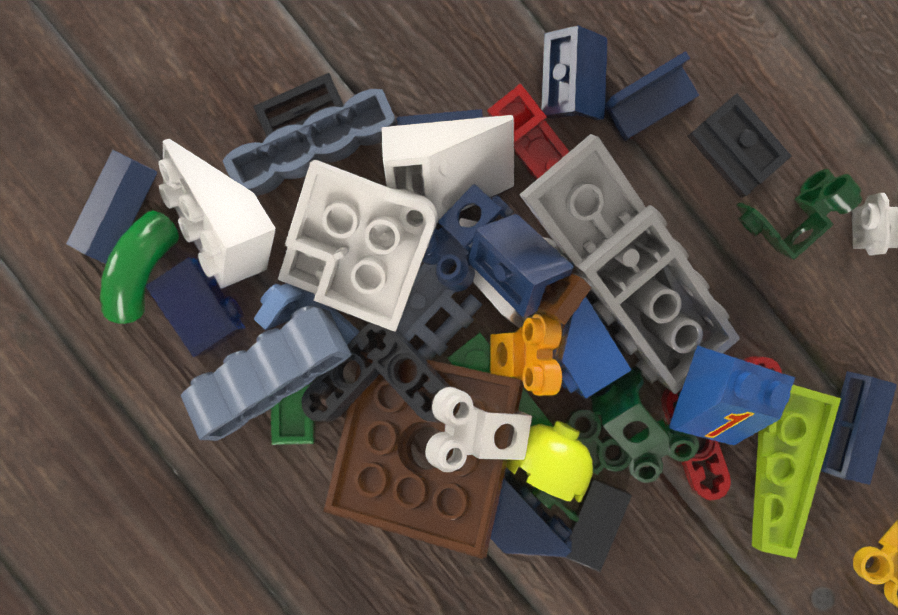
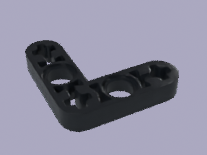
[302,323,458,423]

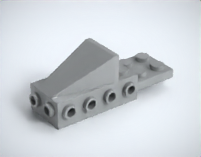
[519,134,740,394]

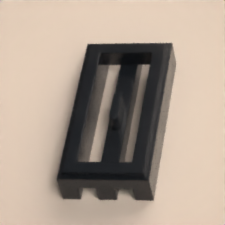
[253,73,344,137]

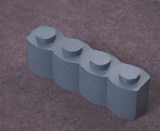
[223,89,397,196]
[180,306,352,441]

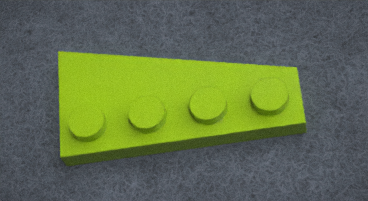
[752,385,841,559]

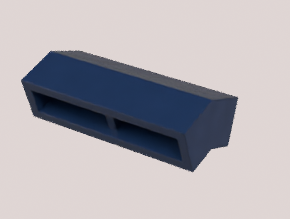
[66,150,158,264]
[821,371,897,485]

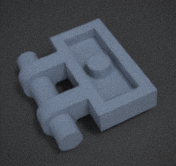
[397,263,482,360]

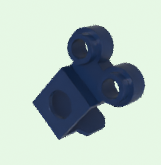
[422,184,514,292]

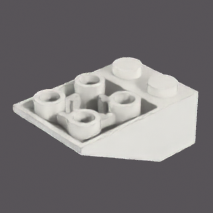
[382,115,514,223]
[159,139,275,289]

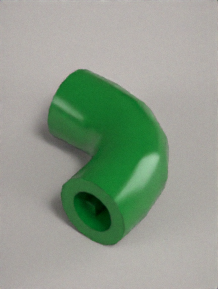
[100,211,179,324]

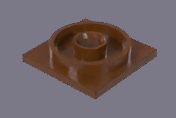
[323,348,524,559]

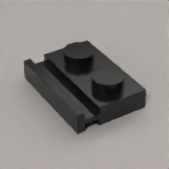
[687,93,792,198]

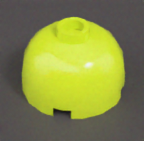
[506,421,593,502]

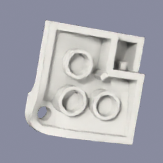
[278,160,438,332]

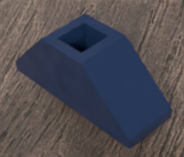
[490,467,572,557]

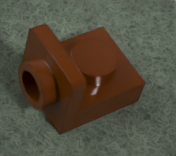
[536,273,592,325]

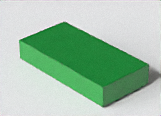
[271,380,315,445]

